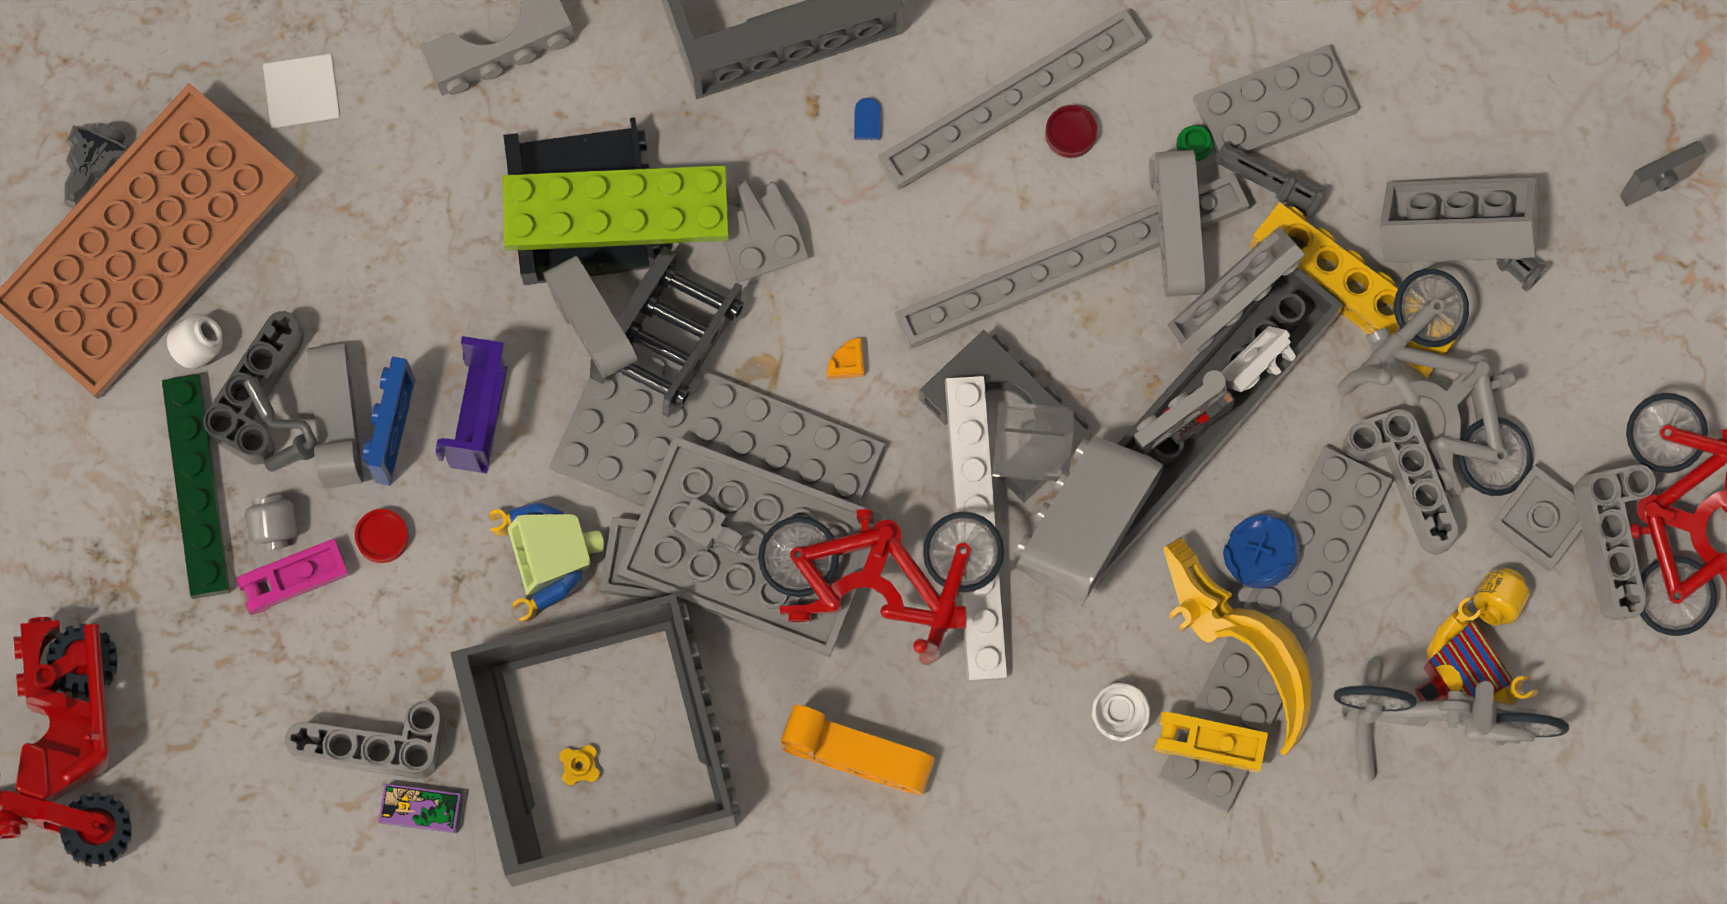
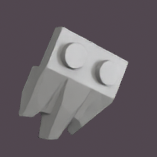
[722,179,808,282]

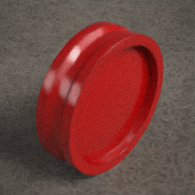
[354,509,409,564]

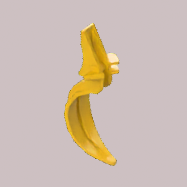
[1164,537,1312,756]

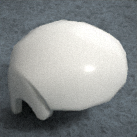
[1092,683,1151,742]

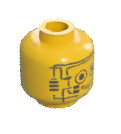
[1473,568,1530,626]

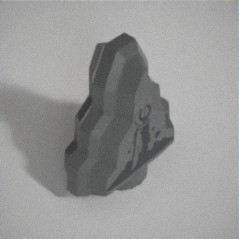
[64,123,128,208]

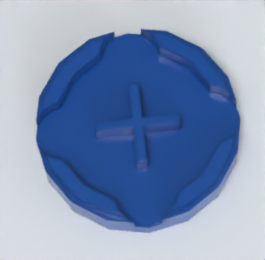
[1223,514,1300,589]

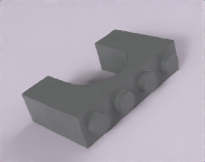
[919,329,1090,503]

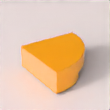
[827,337,864,380]

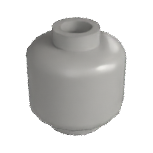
[245,494,298,551]

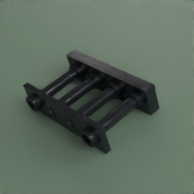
[590,246,744,418]

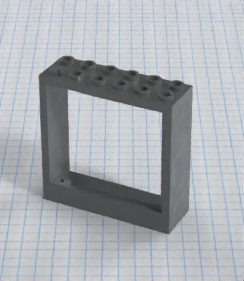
[662,0,904,99]
[450,593,741,887]

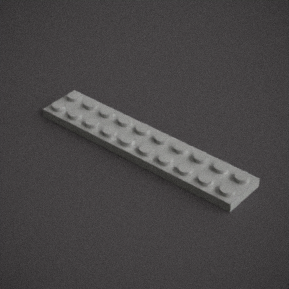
[1158,446,1392,813]

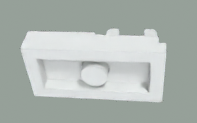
[1221,326,1296,392]

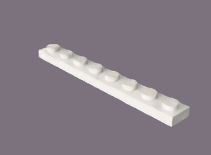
[945,376,1007,681]

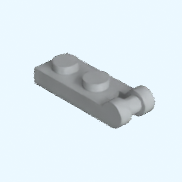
[1134,370,1227,455]

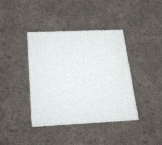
[262,53,340,128]

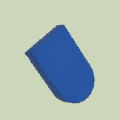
[854,98,880,140]

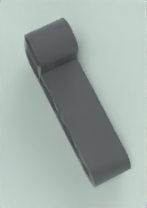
[204,311,304,465]

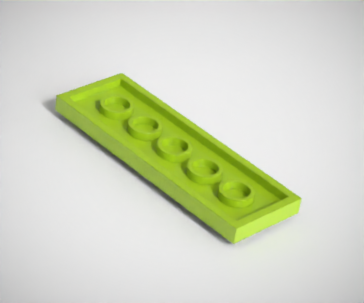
[502,165,729,251]

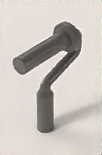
[243,376,317,472]

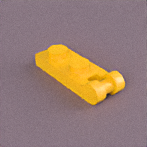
[1154,712,1268,773]

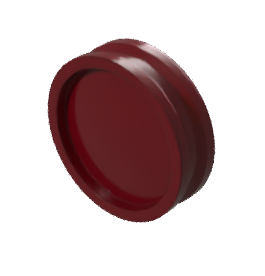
[1045,105,1097,158]

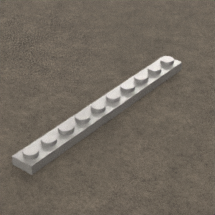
[895,173,1249,349]

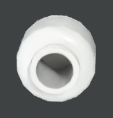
[167,314,223,369]

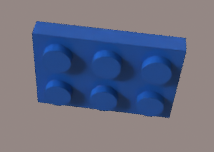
[363,356,416,486]

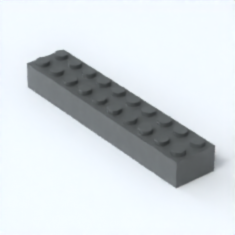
[1094,267,1343,589]

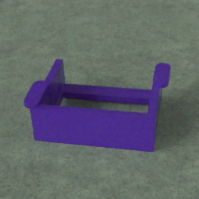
[435,336,508,474]

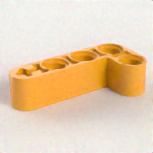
[780,705,935,796]

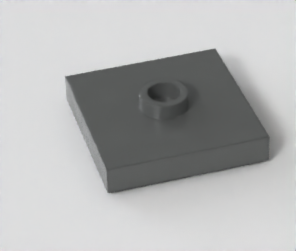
[1620,141,1706,207]

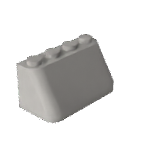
[1014,436,1164,607]

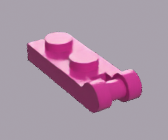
[236,538,349,615]

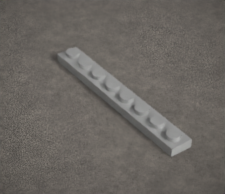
[879,9,1145,190]

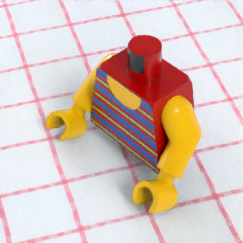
[1415,595,1538,705]

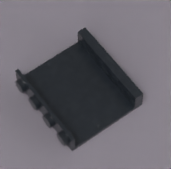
[503,117,661,286]

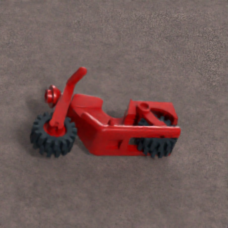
[0,617,132,867]

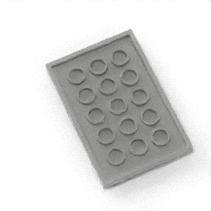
[616,436,885,658]

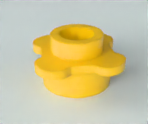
[559,745,600,786]

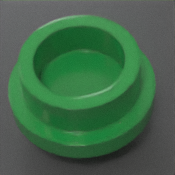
[1176,125,1213,162]

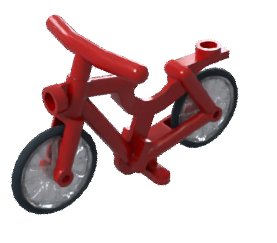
[1626,393,1727,636]
[758,509,1004,665]

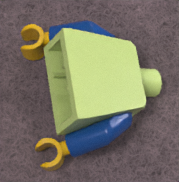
[488,502,604,623]

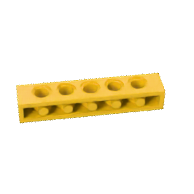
[1249,202,1459,378]

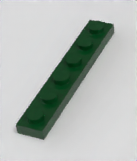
[162,374,230,599]

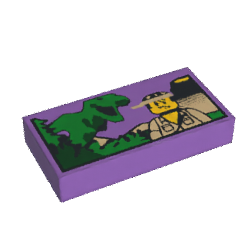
[378,784,462,834]

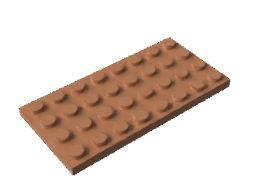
[0,83,299,399]

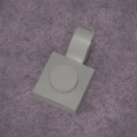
[674,498,744,555]

